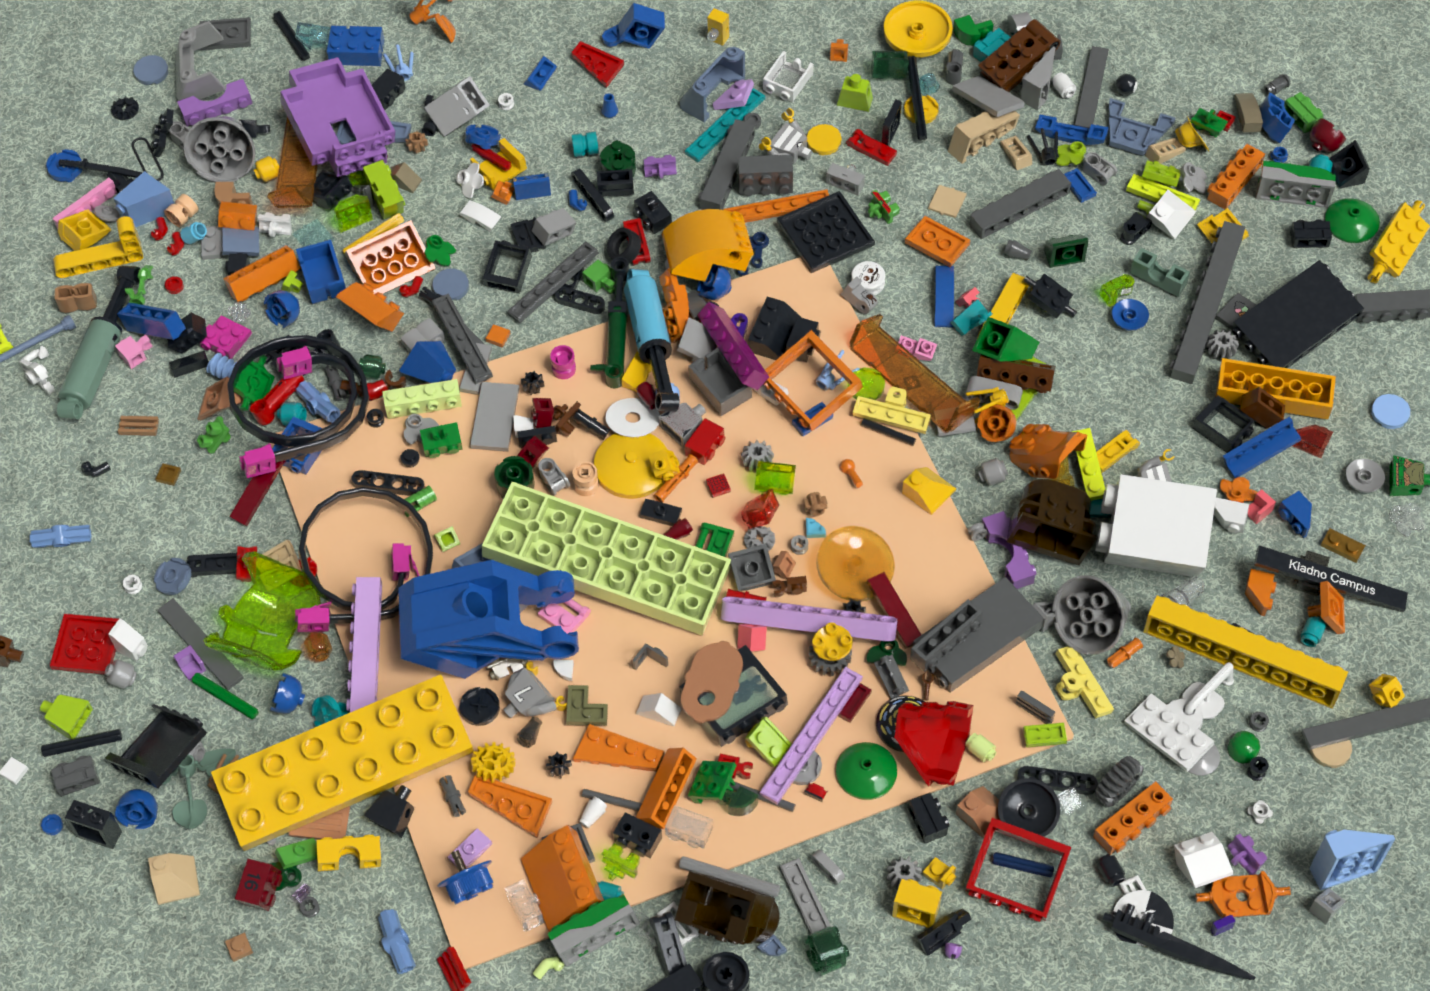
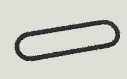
[131,137,164,181]

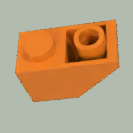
[1245,569,1277,616]

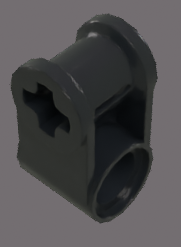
[1120,212,1152,245]

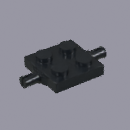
[1022,274,1077,319]

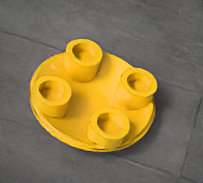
[812,622,853,661]

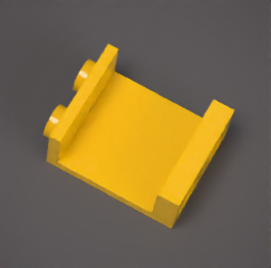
[470,138,527,190]

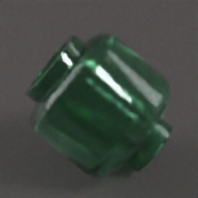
[359,354,386,379]

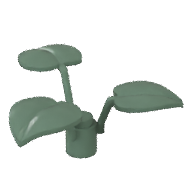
[163,749,236,829]

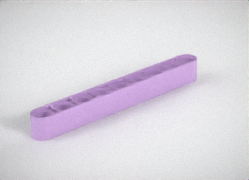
[721,597,897,641]

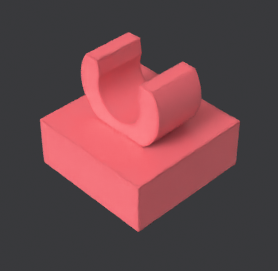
[955,287,980,308]

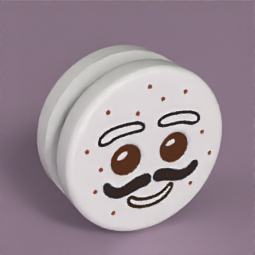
[851,261,885,295]

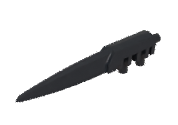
[1102,903,1256,980]

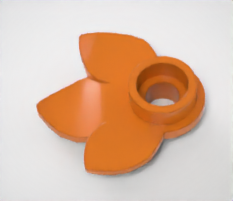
[1220,477,1258,503]

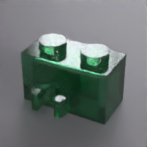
[871,51,909,79]

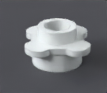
[1247,800,1273,824]

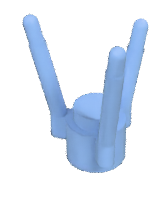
[383,44,414,81]
[816,350,860,390]

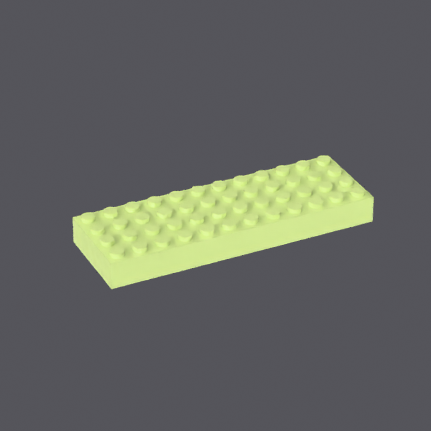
[482,482,731,636]

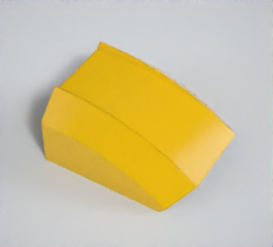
[58,209,112,251]

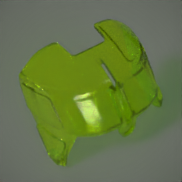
[203,551,321,671]

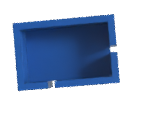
[327,26,385,66]
[296,240,346,304]

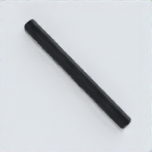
[907,55,927,141]

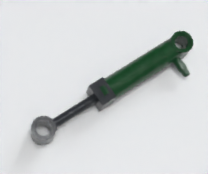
[590,256,629,389]

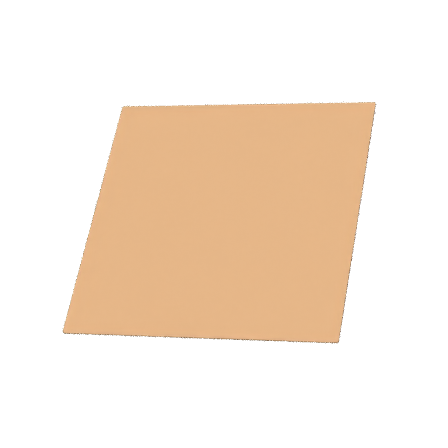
[270,257,1074,970]

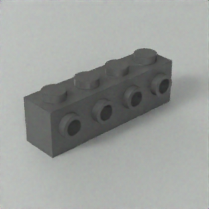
[910,599,983,672]

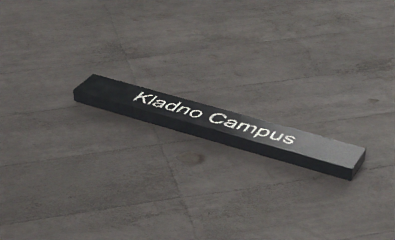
[1254,545,1408,612]

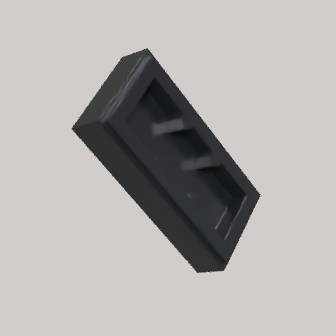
[640,498,682,526]

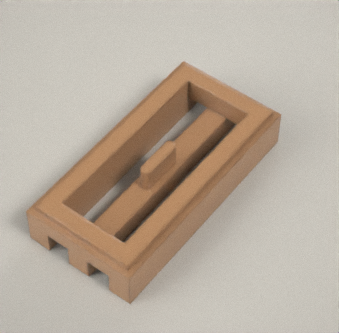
[118,416,159,436]

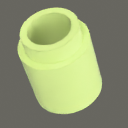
[965,733,997,762]

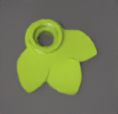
[1053,141,1086,166]

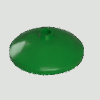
[1325,198,1380,243]
[836,742,897,800]

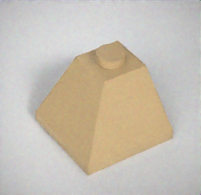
[148,853,200,905]

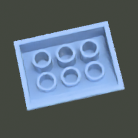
[1309,830,1395,890]

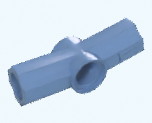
[296,381,341,423]
[30,525,91,548]
[378,909,416,974]

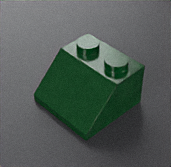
[1044,234,1089,268]

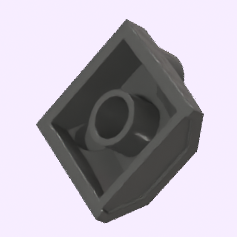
[728,544,776,591]

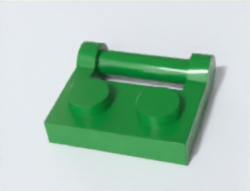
[695,522,735,557]

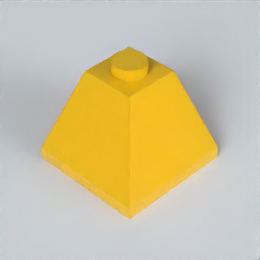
[902,467,956,515]

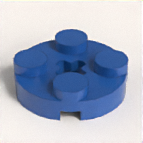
[465,124,501,149]
[46,149,82,182]

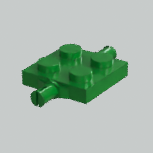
[234,355,275,411]

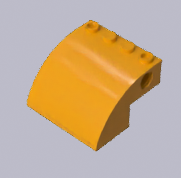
[662,209,754,282]

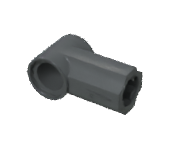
[946,49,963,85]

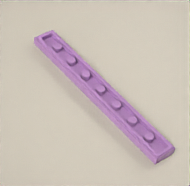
[760,667,863,805]

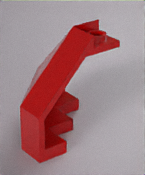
[894,701,974,787]

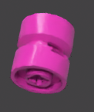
[550,345,576,380]

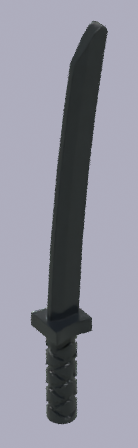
[59,158,142,178]

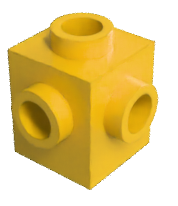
[649,449,680,481]
[1369,674,1405,708]

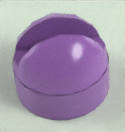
[945,943,962,959]

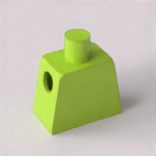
[837,74,873,112]
[40,694,93,739]

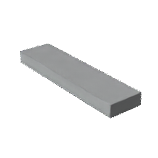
[780,858,833,941]

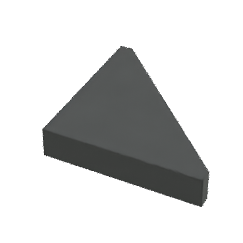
[351,185,374,209]

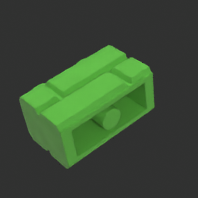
[1284,92,1324,133]

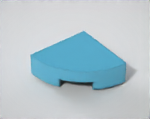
[806,518,826,538]

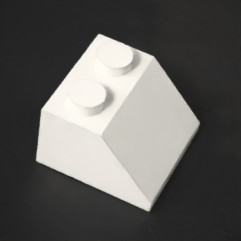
[1174,832,1233,888]

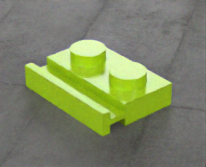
[745,717,792,767]

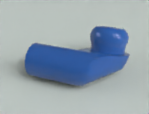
[569,189,587,211]

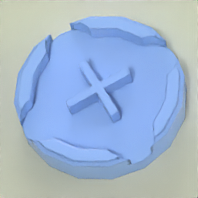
[1371,394,1410,429]

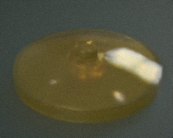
[816,526,895,601]

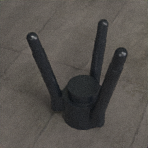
[1027,128,1059,166]

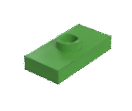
[275,838,317,869]

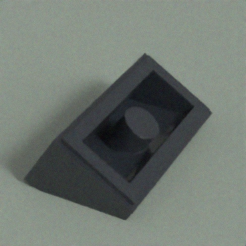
[169,350,209,378]

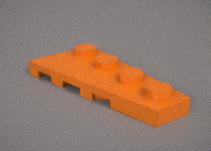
[573,724,664,772]
[468,774,552,838]

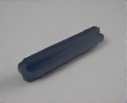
[992,852,1054,878]

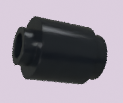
[1097,854,1126,887]

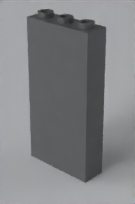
[913,577,1044,693]

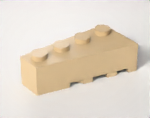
[948,111,1020,164]

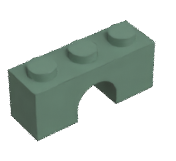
[1130,248,1190,297]

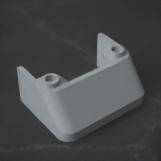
[175,21,225,101]

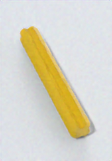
[342,213,404,256]

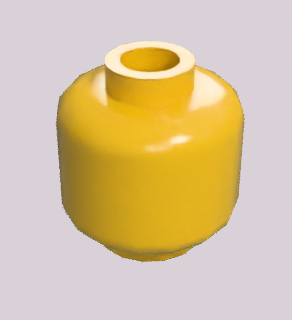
[253,156,281,182]

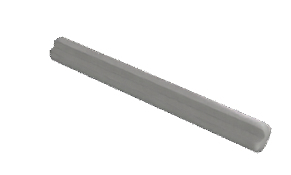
[679,856,780,897]

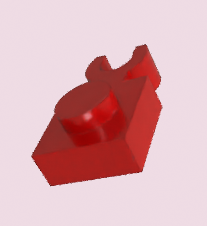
[718,753,753,779]

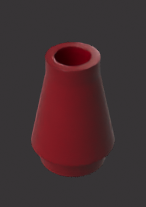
[636,382,656,410]
[663,518,693,540]

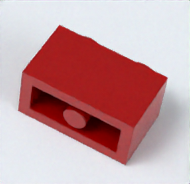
[685,418,726,465]

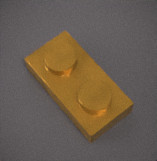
[1320,528,1366,563]

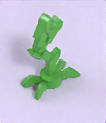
[125,265,153,305]

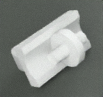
[258,212,292,237]

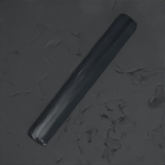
[273,11,310,61]
[41,729,122,757]

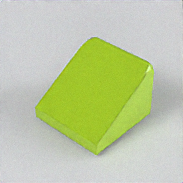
[434,526,461,552]

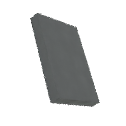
[199,17,251,51]

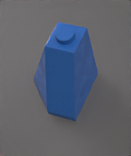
[399,341,456,383]

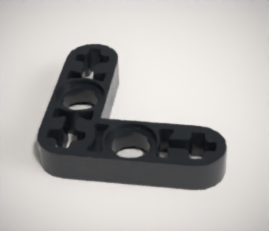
[554,267,605,314]

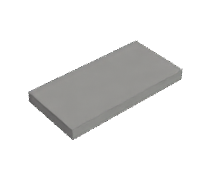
[952,75,1024,117]
[470,382,520,452]

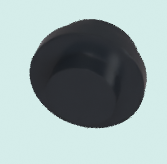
[400,449,420,468]

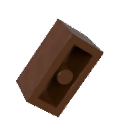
[1240,387,1285,429]

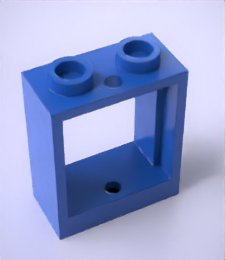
[272,416,322,475]

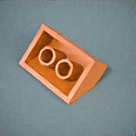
[336,282,404,331]

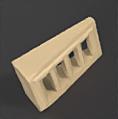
[1000,136,1032,170]
[1145,137,1186,164]

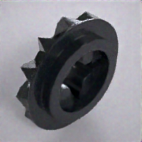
[111,96,139,120]

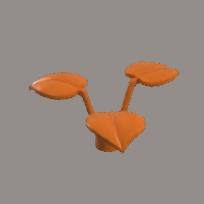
[409,0,456,43]

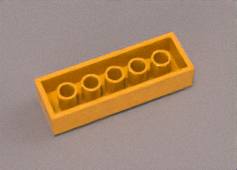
[1215,358,1336,419]

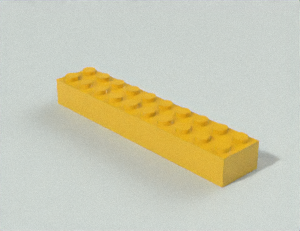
[1143,595,1348,709]

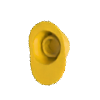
[1175,116,1209,152]

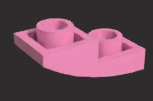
[894,335,937,361]

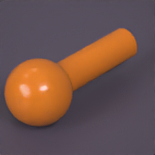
[840,459,863,488]

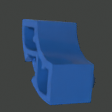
[1259,92,1295,143]

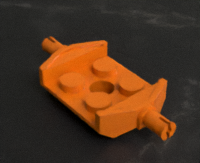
[1195,871,1291,918]

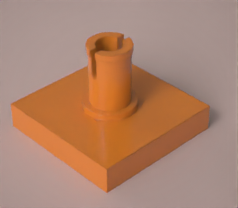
[1308,581,1345,634]

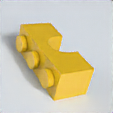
[317,835,381,871]

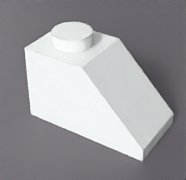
[1214,497,1249,533]
[108,619,148,662]

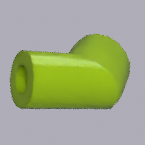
[1137,200,1155,215]

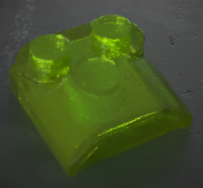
[334,194,373,233]

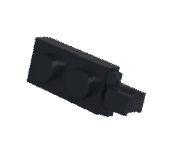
[916,908,971,956]

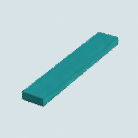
[685,88,765,162]

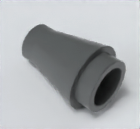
[1004,240,1032,260]

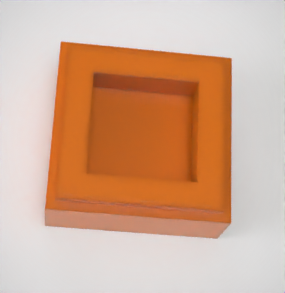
[485,324,511,348]

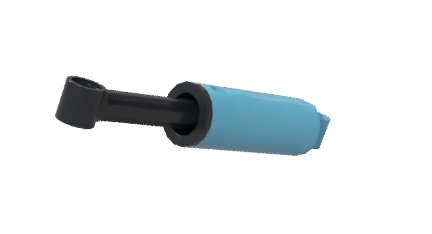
[624,269,680,412]

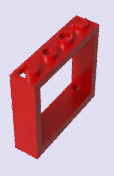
[966,818,1071,922]

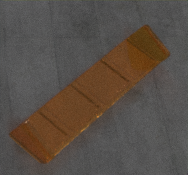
[267,104,318,208]
[849,314,980,433]

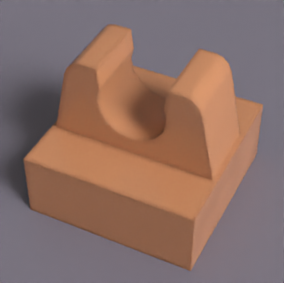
[772,551,796,578]

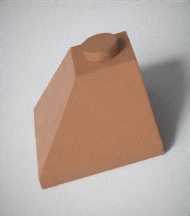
[197,377,243,421]
[956,786,1000,839]

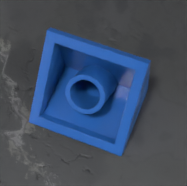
[513,173,551,200]

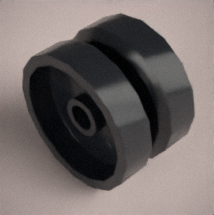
[702,952,750,991]

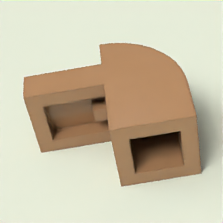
[215,182,253,208]

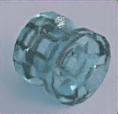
[919,73,940,95]

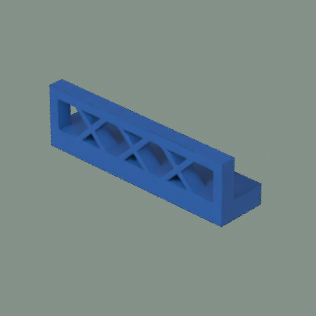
[1223,416,1301,478]

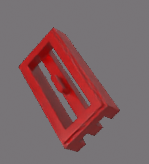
[437,947,472,991]

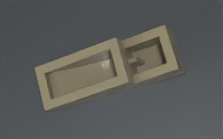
[1234,93,1263,132]

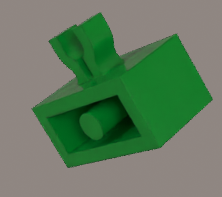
[420,422,463,458]

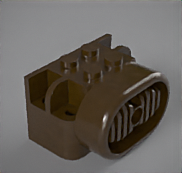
[1006,479,1097,566]
[675,871,780,945]

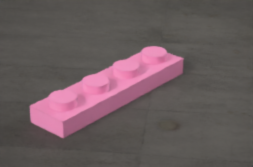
[52,178,117,229]

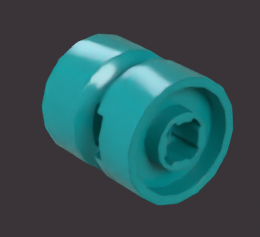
[571,131,599,157]

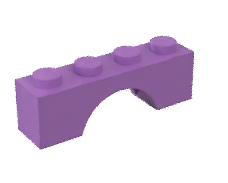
[177,79,253,127]
[982,511,1037,589]

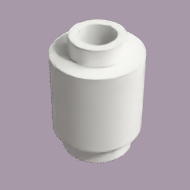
[1052,72,1076,98]

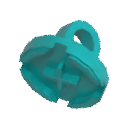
[312,695,350,727]

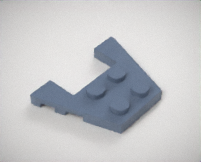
[1109,98,1176,156]

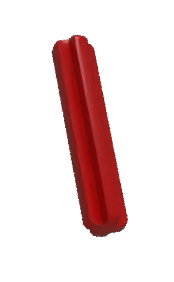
[471,144,512,171]

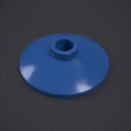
[1112,299,1149,330]

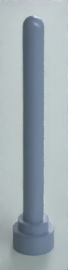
[0,315,76,363]

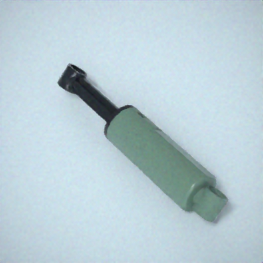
[57,266,140,419]

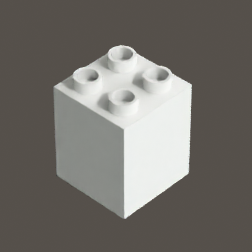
[1095,474,1217,578]

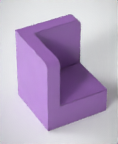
[173,645,206,681]

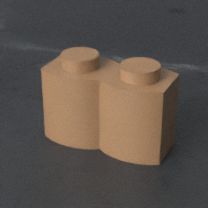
[55,283,97,313]

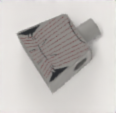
[659,403,706,448]

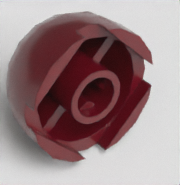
[1309,118,1346,153]

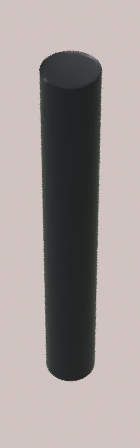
[861,418,916,446]

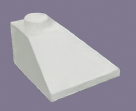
[1147,190,1197,240]

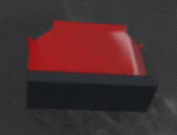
[805,782,828,802]

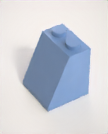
[113,171,174,227]

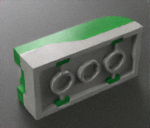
[1256,161,1336,208]
[547,894,640,967]

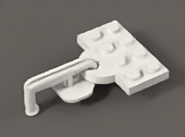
[1124,662,1234,772]

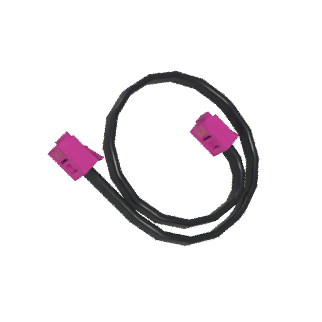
[227,335,369,478]

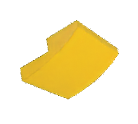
[1197,208,1249,244]

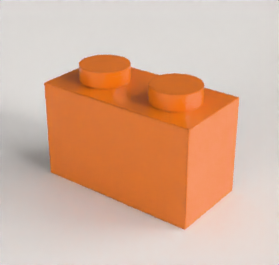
[218,201,257,230]

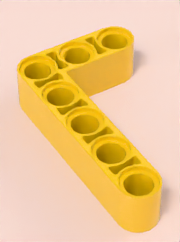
[53,216,143,278]

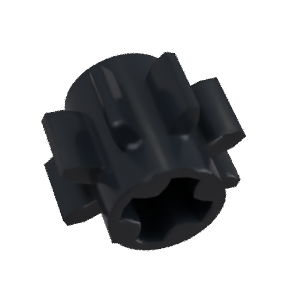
[521,371,545,395]
[843,599,866,613]
[546,752,572,779]

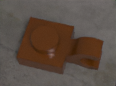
[773,576,807,597]

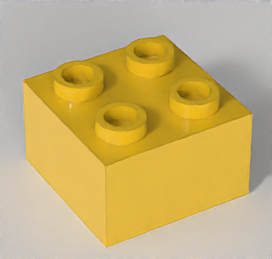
[892,879,942,928]

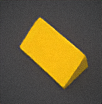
[621,351,652,392]

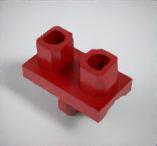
[236,546,257,582]

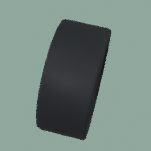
[606,227,641,263]

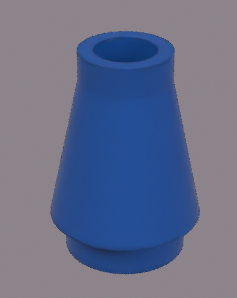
[601,93,619,118]

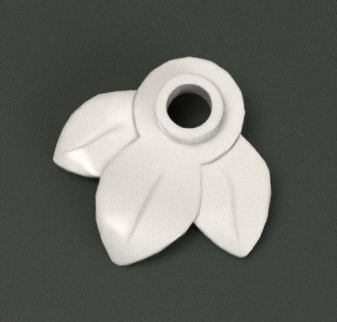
[457,163,484,198]

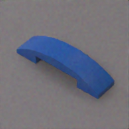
[1035,115,1109,145]
[935,265,954,328]

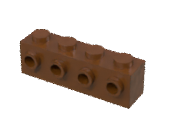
[977,355,1056,393]

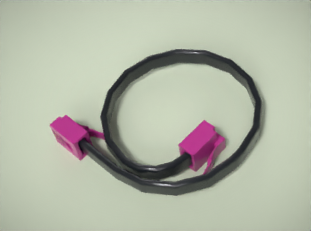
[295,486,433,632]

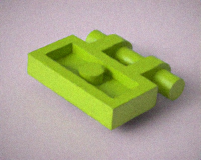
[1142,160,1180,187]

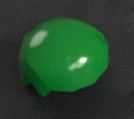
[1227,731,1261,764]

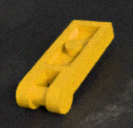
[1096,430,1140,473]

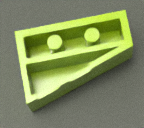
[363,160,406,220]

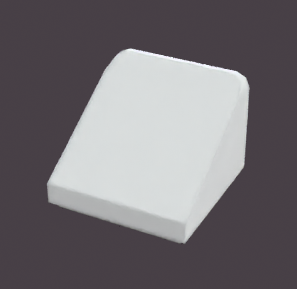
[513,415,534,438]

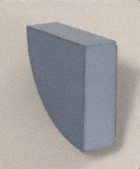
[757,934,787,956]

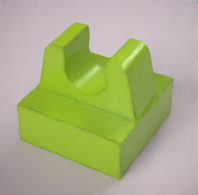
[281,270,303,294]

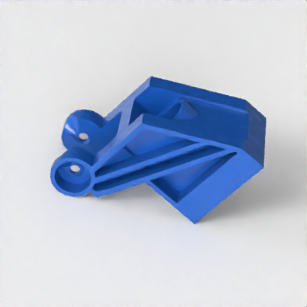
[399,560,579,679]

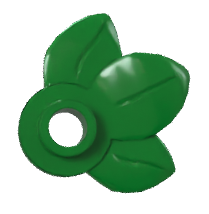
[424,235,456,266]

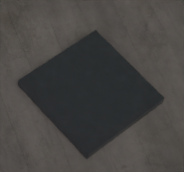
[777,191,875,273]

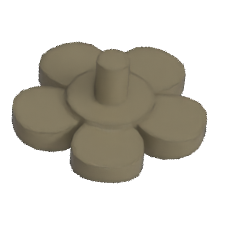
[1166,646,1185,669]

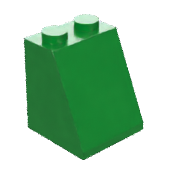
[972,317,1040,362]

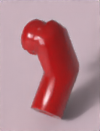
[151,217,168,241]
[167,232,184,255]
[399,276,423,297]

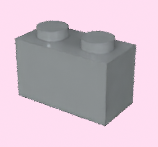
[532,208,576,246]

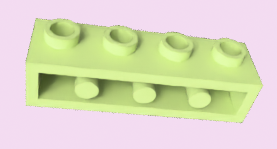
[383,379,462,419]

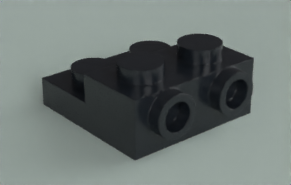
[301,170,353,210]

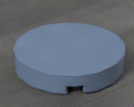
[133,55,168,85]
[433,269,469,300]
[154,558,191,596]

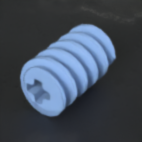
[206,353,237,379]

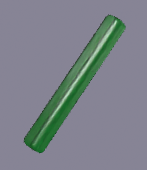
[191,673,259,719]

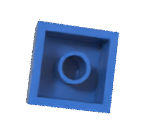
[619,3,665,49]

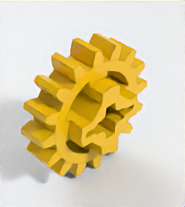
[471,742,516,783]

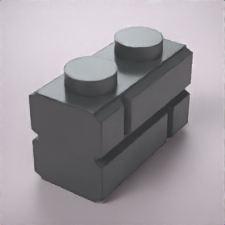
[51,756,100,797]

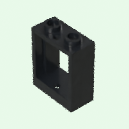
[483,240,532,294]
[1192,395,1255,453]
[65,800,122,849]

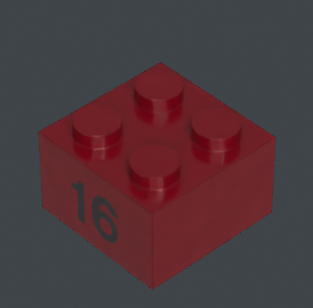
[235,858,282,911]

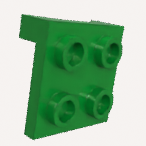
[688,761,737,804]

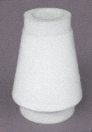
[579,796,607,828]

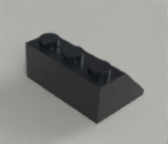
[748,296,802,360]

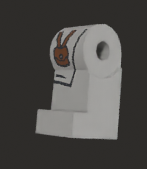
[841,277,878,314]

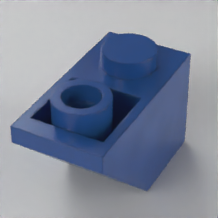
[1278,491,1312,538]

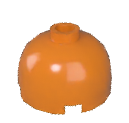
[977,404,1017,442]

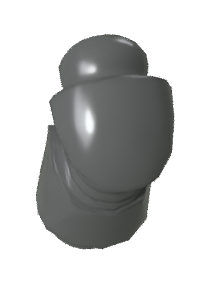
[1264,74,1291,95]

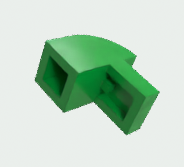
[953,15,994,46]

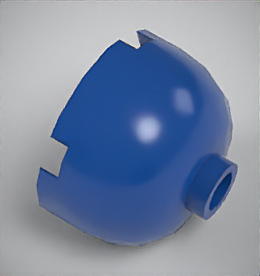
[697,264,732,300]
[264,290,300,328]
[270,673,305,714]
[115,789,158,829]

